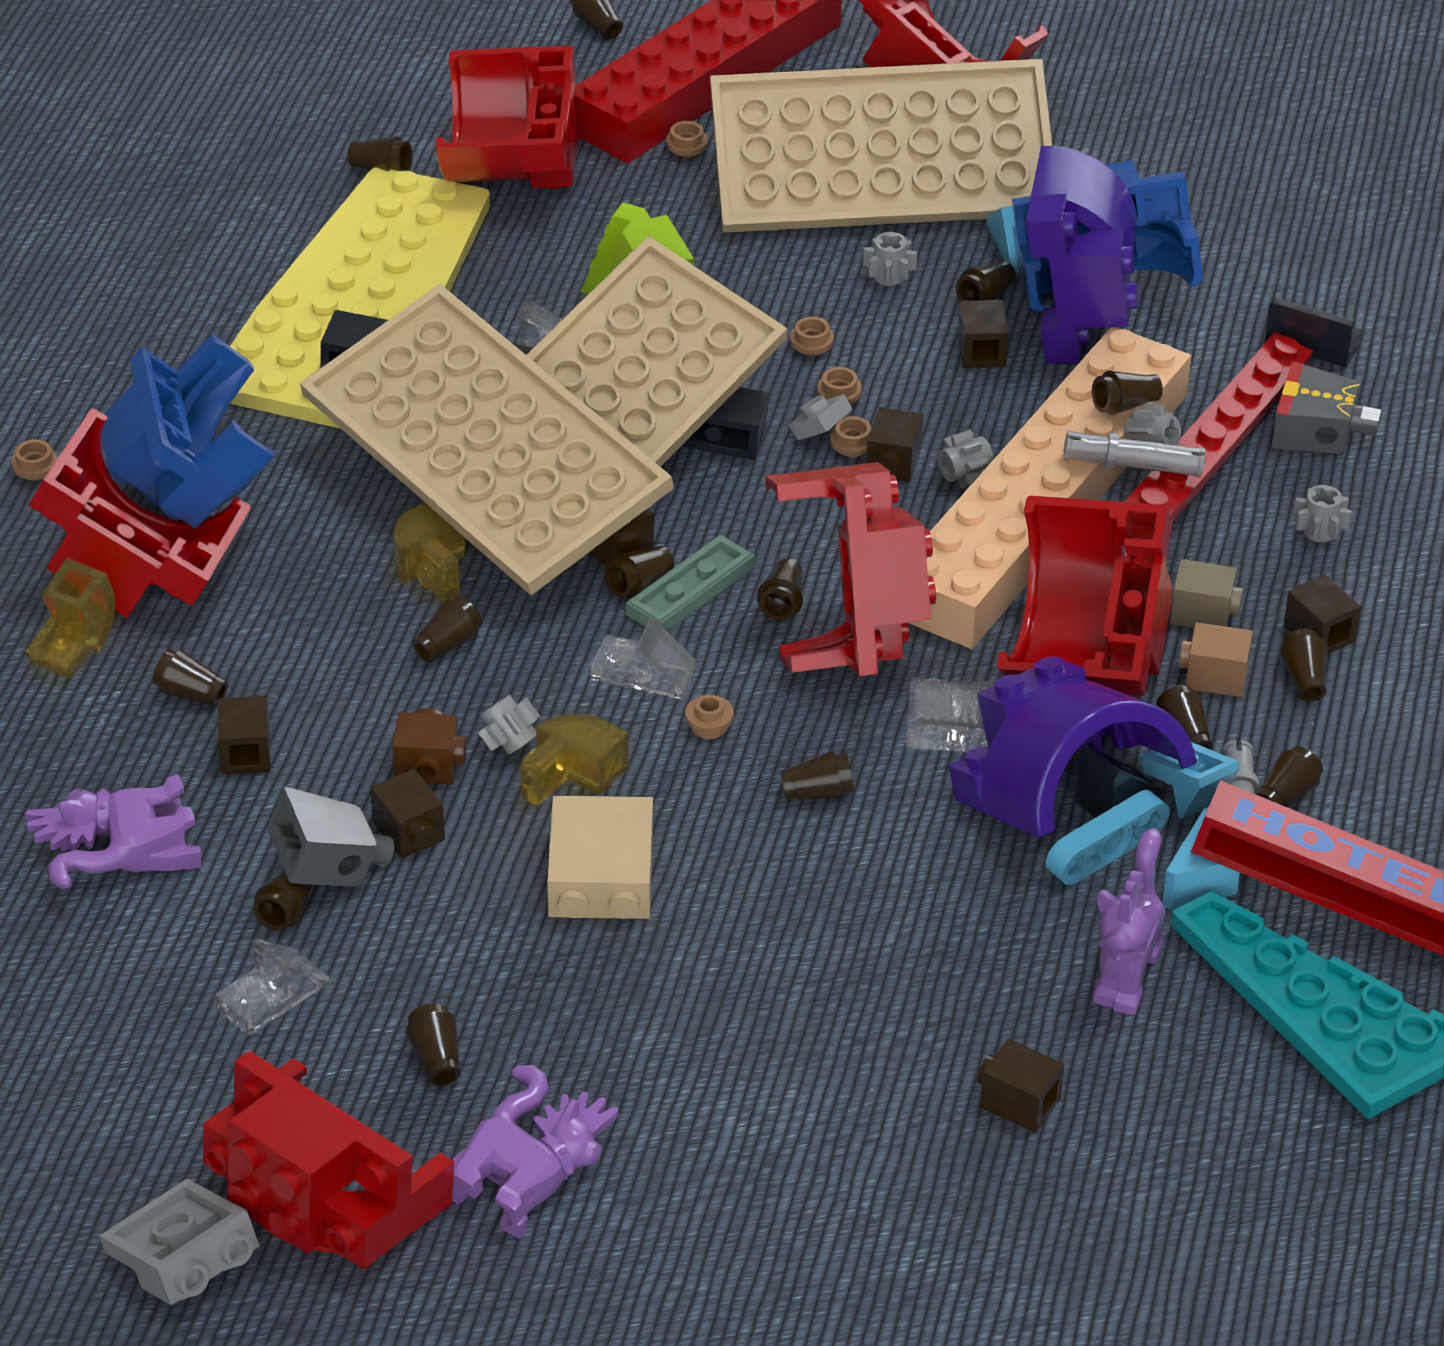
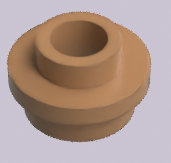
[666,121,708,158]
[790,317,834,356]
[817,367,862,404]
[830,416,872,457]
[12,439,57,481]
[685,695,734,739]

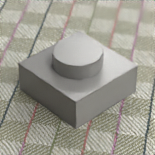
[789,394,853,440]

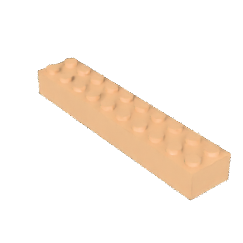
[909,327,1191,649]

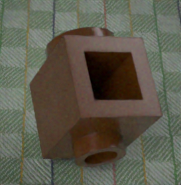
[392,708,467,785]

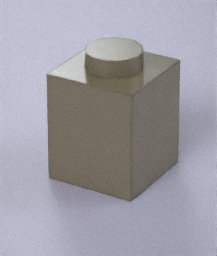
[1170,559,1243,628]

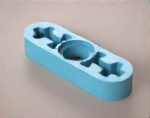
[1046,790,1170,885]

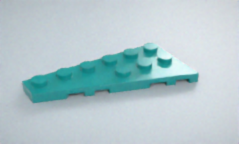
[1170,891,1444,1119]

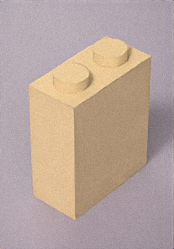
[547,796,653,919]

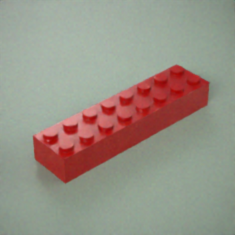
[574,0,842,164]

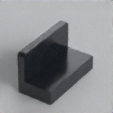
[1264,298,1363,368]

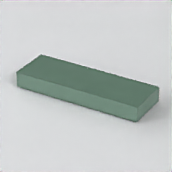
[626,535,755,636]

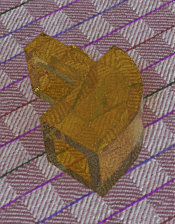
[393,502,465,602]
[25,558,115,678]
[520,714,629,807]

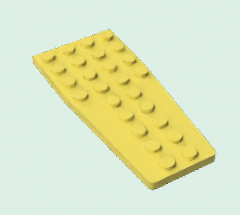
[230,167,490,429]

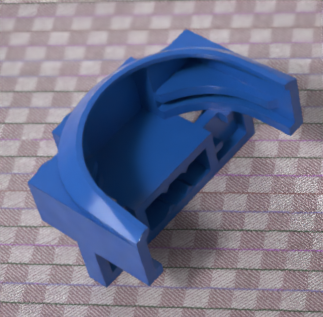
[1012,160,1203,311]
[102,334,275,529]

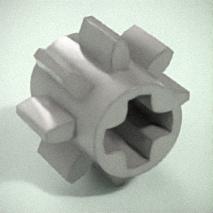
[863,232,917,286]
[1124,404,1181,446]
[937,429,994,489]
[1293,485,1352,542]
[478,694,540,755]

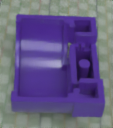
[1026,145,1139,364]
[948,657,1197,837]

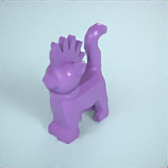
[25,774,201,889]
[1093,828,1165,1015]
[452,1065,619,1239]

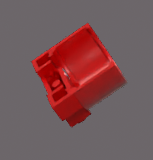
[435,46,579,189]
[28,409,251,618]
[997,495,1173,696]

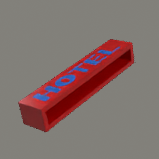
[1191,780,1444,956]

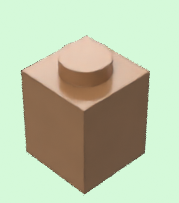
[1179,622,1252,697]

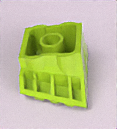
[581,202,694,294]

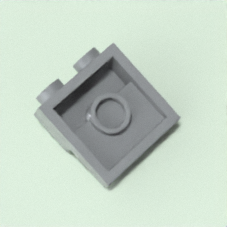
[99,1179,260,1305]

